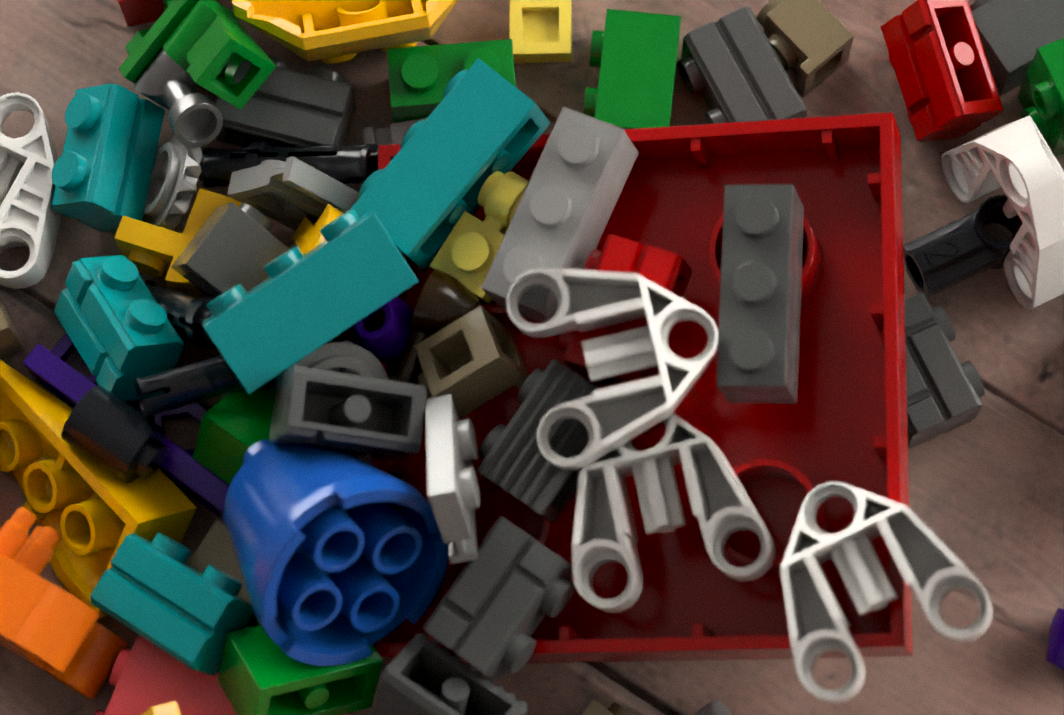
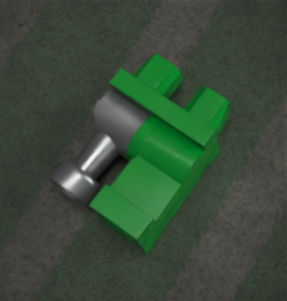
[119,0,276,148]

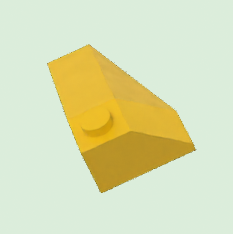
[0,360,197,619]

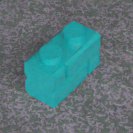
[50,83,165,232]
[53,255,184,401]
[90,532,255,676]

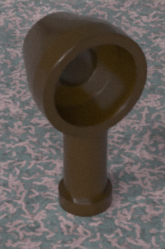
[388,269,480,385]

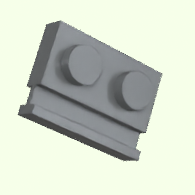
[227,156,360,231]
[425,394,480,564]

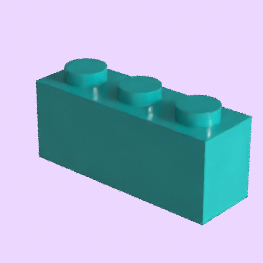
[351,58,551,272]
[203,208,419,394]

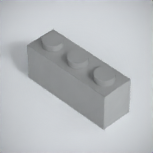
[481,106,639,324]

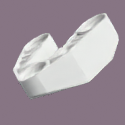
[0,92,62,289]
[941,115,1064,310]
[506,268,718,470]
[572,413,775,613]
[780,481,993,704]

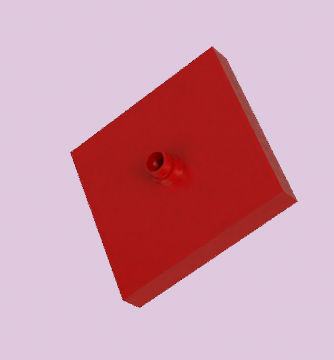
[371,112,913,665]

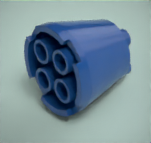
[223,439,449,666]

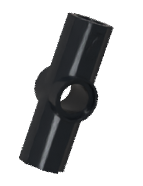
[903,170,1064,298]

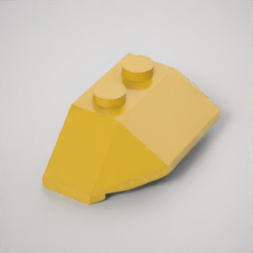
[232,0,459,64]

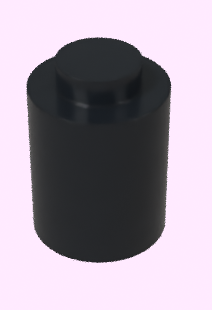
[62,385,168,483]

